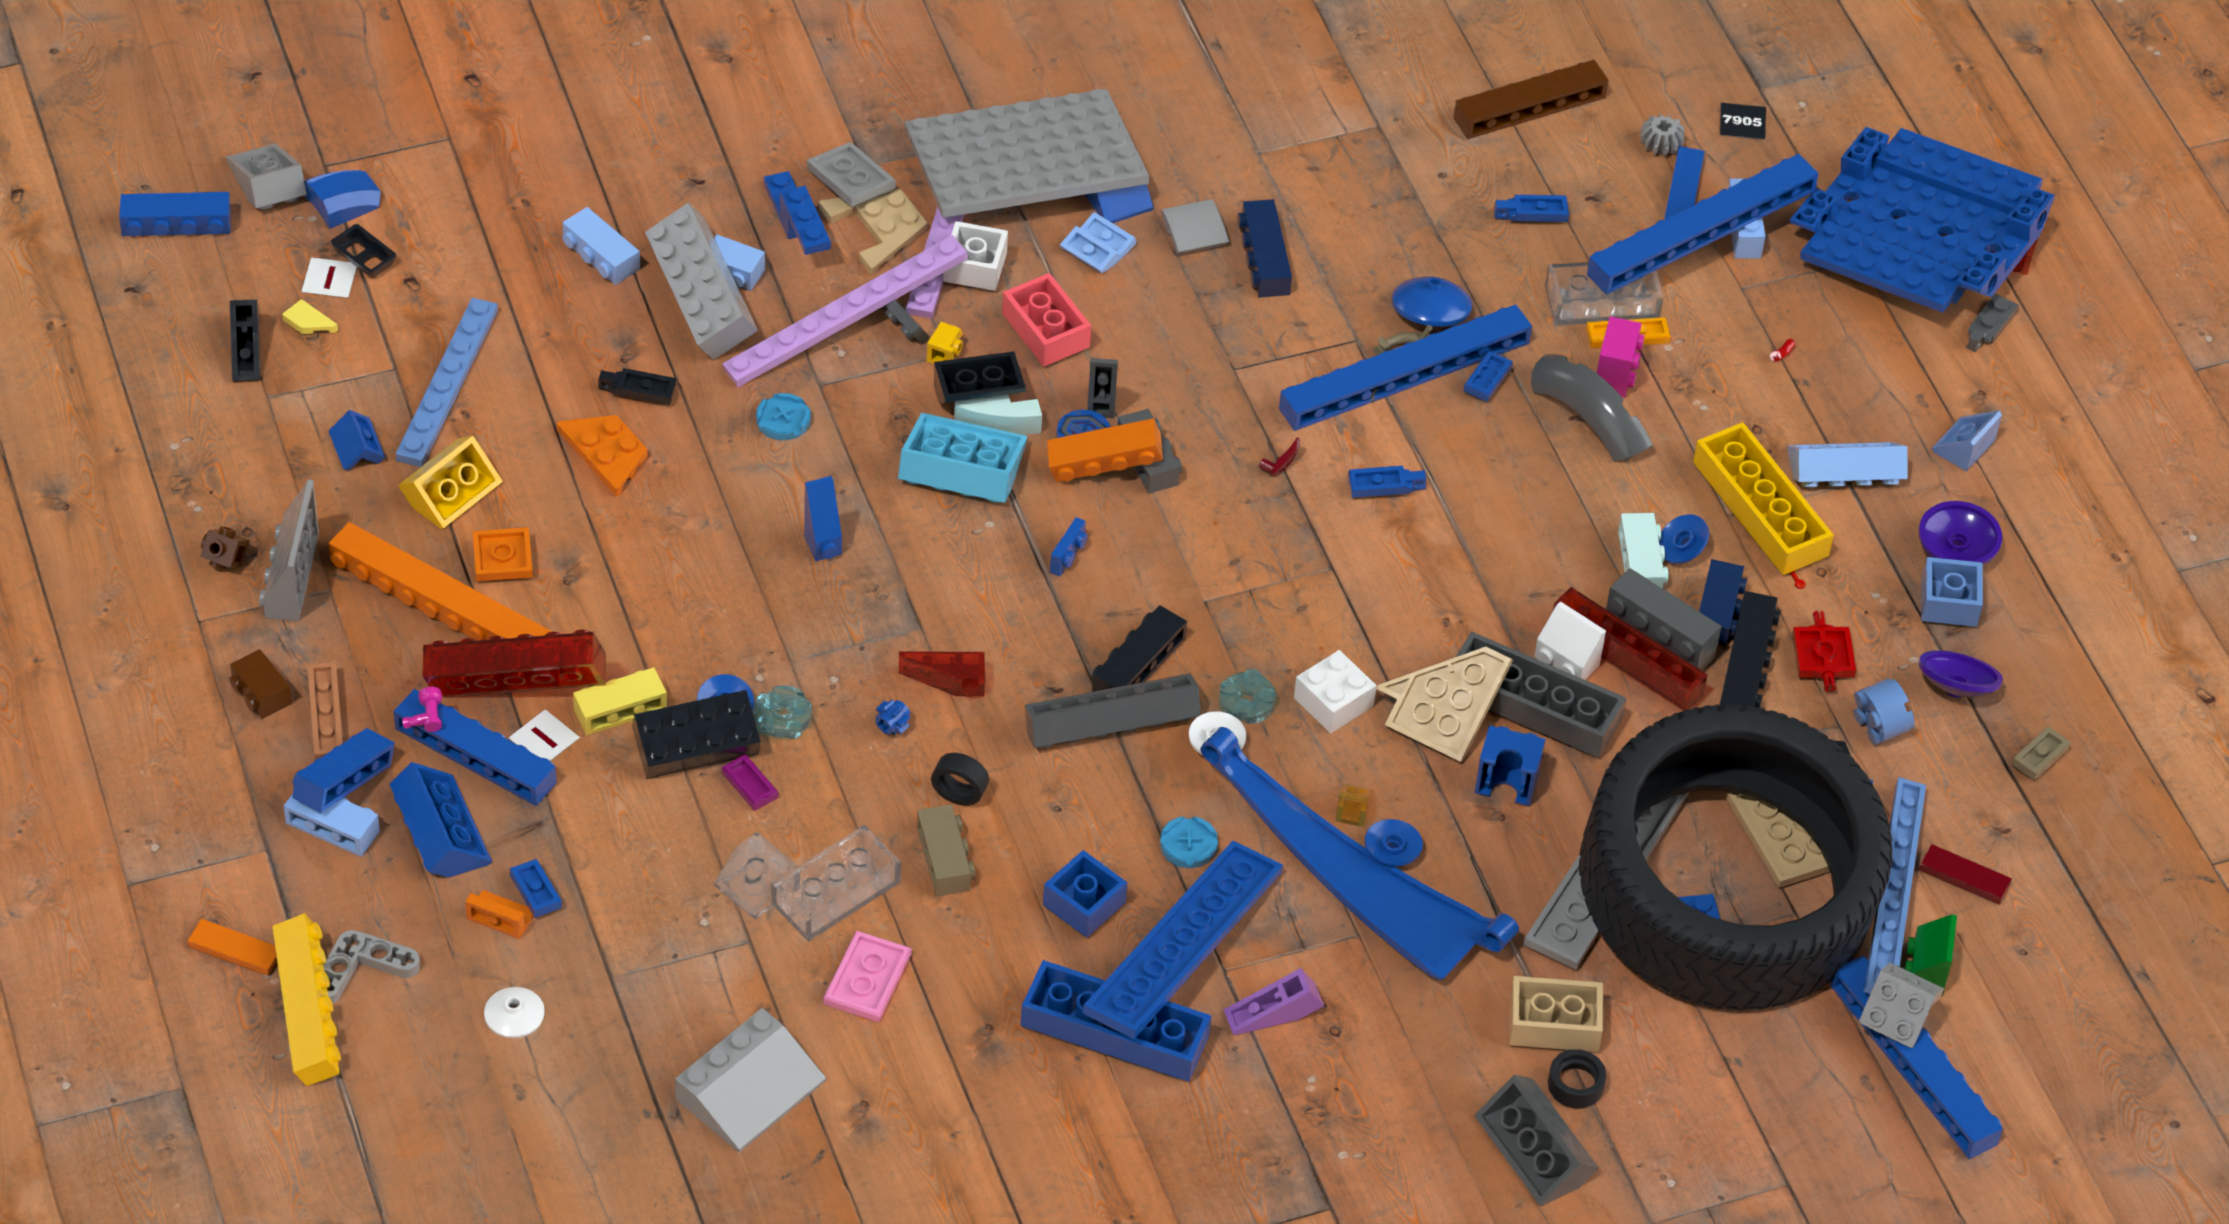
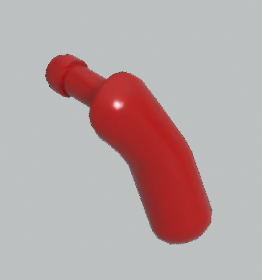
[1770,338,1796,362]

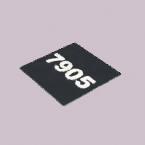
[1720,103,1766,139]

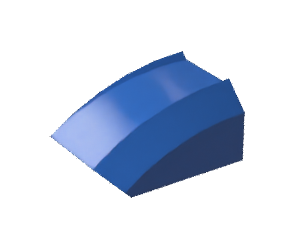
[304,170,381,229]

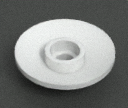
[1189,712,1246,755]
[484,987,545,1038]

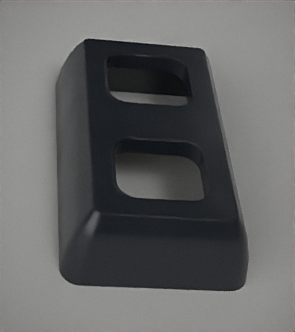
[331,224,396,278]

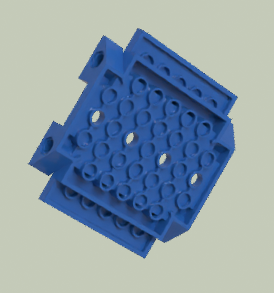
[1790,127,2055,313]

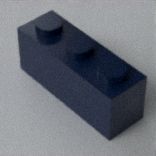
[1699,559,1747,646]

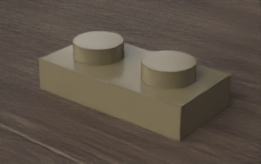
[2012,726,2071,781]

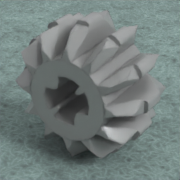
[1640,113,1685,157]

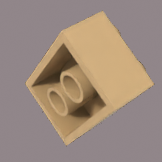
[1509,976,1603,1052]

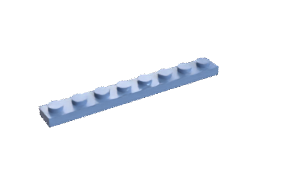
[396,298,498,467]

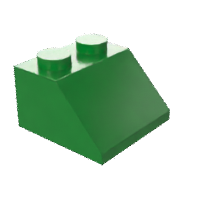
[1904,914,1957,996]

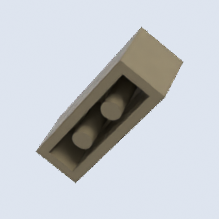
[917,804,975,897]

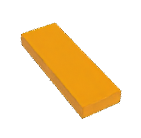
[1586,317,1671,348]

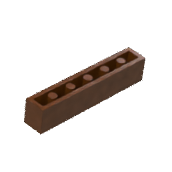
[1453,60,1609,140]

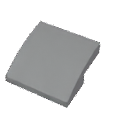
[1161,199,1229,256]

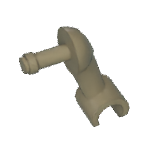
[1373,325,1433,355]

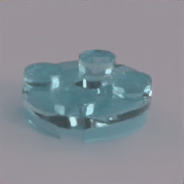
[1219,669,1276,724]
[754,685,812,739]

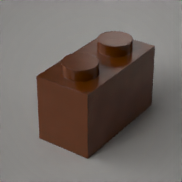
[229,649,292,719]

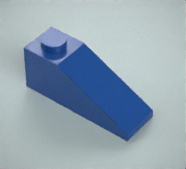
[804,476,842,561]

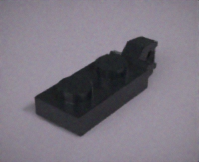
[598,368,677,405]

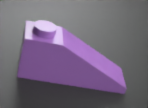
[1223,968,1324,1035]

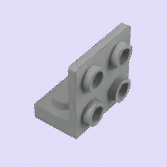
[1859,963,1944,1048]

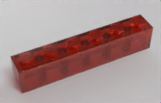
[1553,587,1708,710]

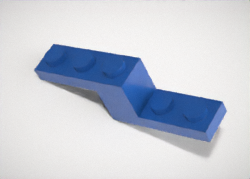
[764,171,831,255]

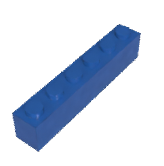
[393,689,557,806]

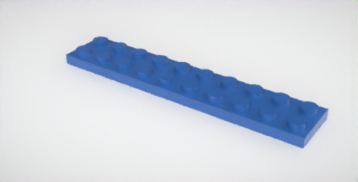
[1083,841,1283,1039]

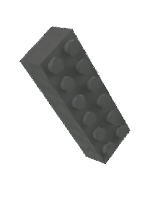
[1456,631,1626,758]

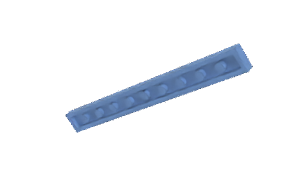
[1863,777,1926,994]

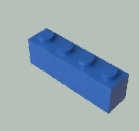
[119,192,231,236]
[292,728,395,813]

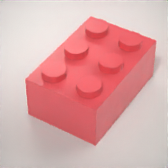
[1002,273,1091,367]

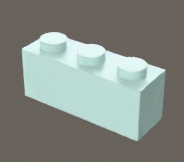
[1618,513,1668,589]

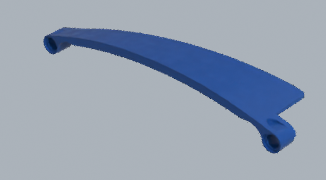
[1200,727,1519,980]

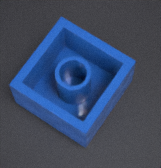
[1043,850,1127,938]

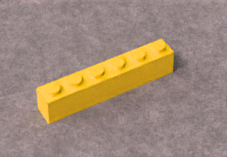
[272,913,341,1086]

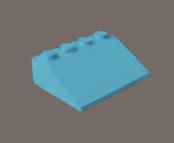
[898,413,1028,503]

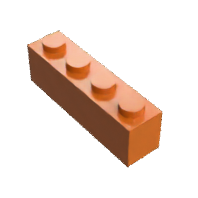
[1047,418,1163,482]

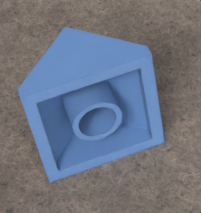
[1932,410,2002,471]

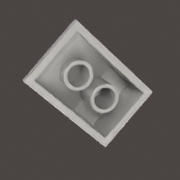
[226,143,307,209]

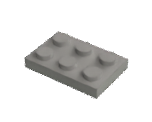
[807,142,896,207]

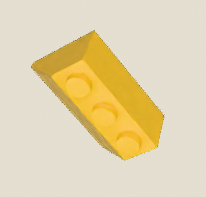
[398,436,503,529]

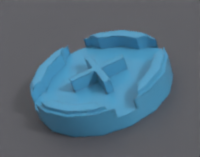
[756,393,811,440]
[1160,816,1218,868]

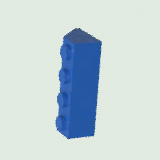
[389,762,492,878]

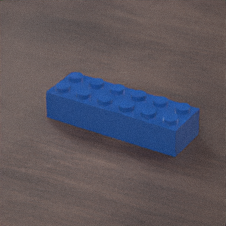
[1020,960,1212,1082]

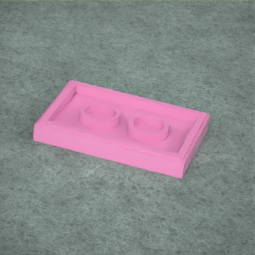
[823,931,912,1022]

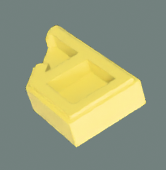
[282,299,338,334]

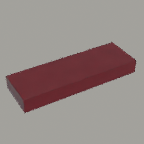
[1919,844,2012,905]

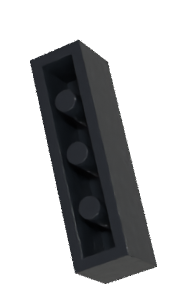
[1091,605,1187,692]

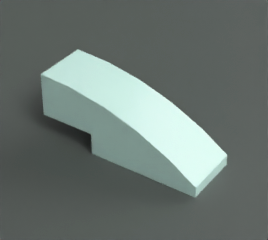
[954,395,1042,435]

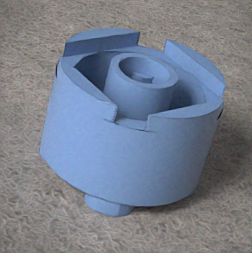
[1854,678,1914,745]

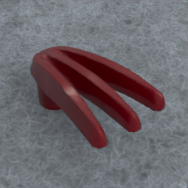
[1259,437,1301,476]

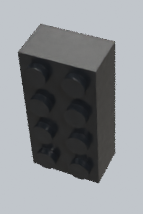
[632,690,761,779]

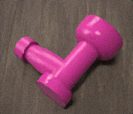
[402,687,442,732]

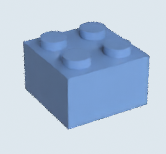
[1921,557,1983,627]

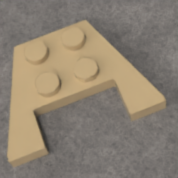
[819,189,928,275]

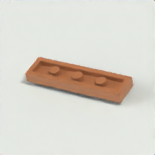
[307,662,343,760]

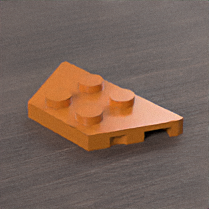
[556,415,648,496]

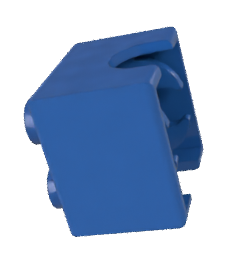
[1474,726,1545,806]

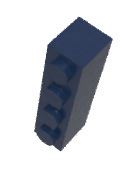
[1237,199,1292,298]

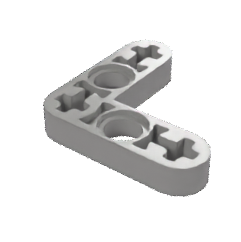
[323,930,420,1004]

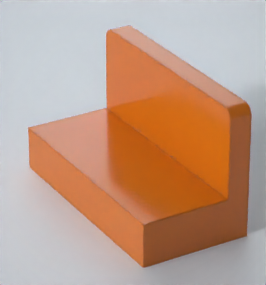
[465,890,534,939]

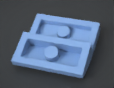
[1060,212,1137,273]

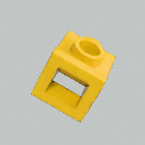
[927,322,963,364]

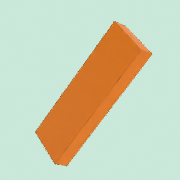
[187,918,277,976]

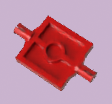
[1792,610,1856,692]

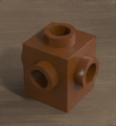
[200,526,250,569]

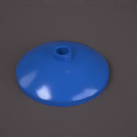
[1392,276,1472,326]

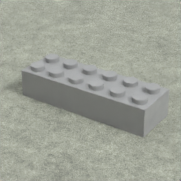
[645,202,758,360]

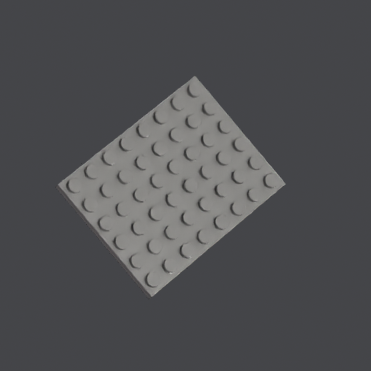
[904,89,1149,218]

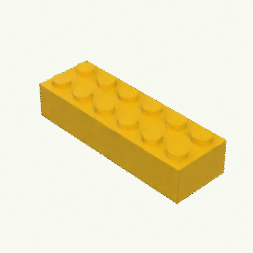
[1693,422,1834,575]

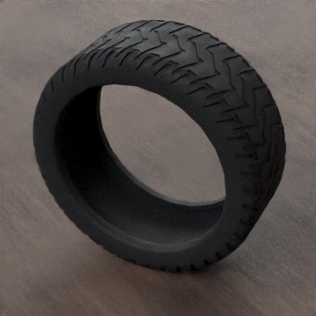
[1579,704,1892,1011]

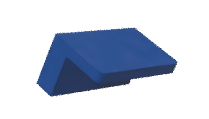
[329,410,385,471]

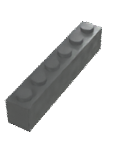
[1025,673,1201,748]

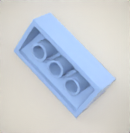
[1787,442,1908,487]

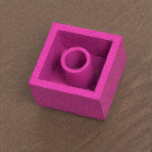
[1597,316,1645,398]

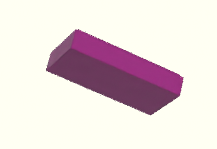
[722,754,778,811]

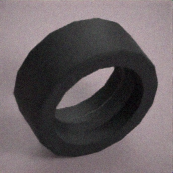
[931,752,990,806]
[1547,1049,1607,1108]

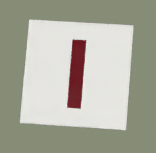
[301,258,357,298]
[508,710,580,761]

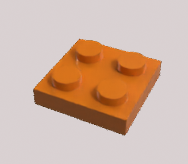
[472,527,533,582]

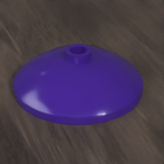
[1919,501,2002,565]
[1918,651,2003,698]

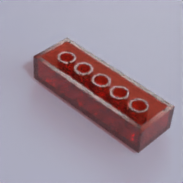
[422,629,606,698]

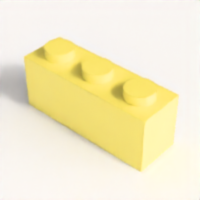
[573,668,667,736]

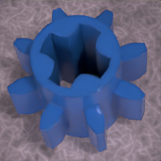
[875,699,910,735]

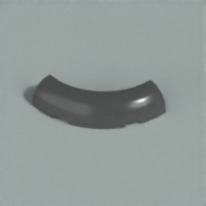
[1531,354,1653,462]

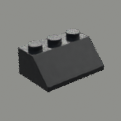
[934,351,1026,404]

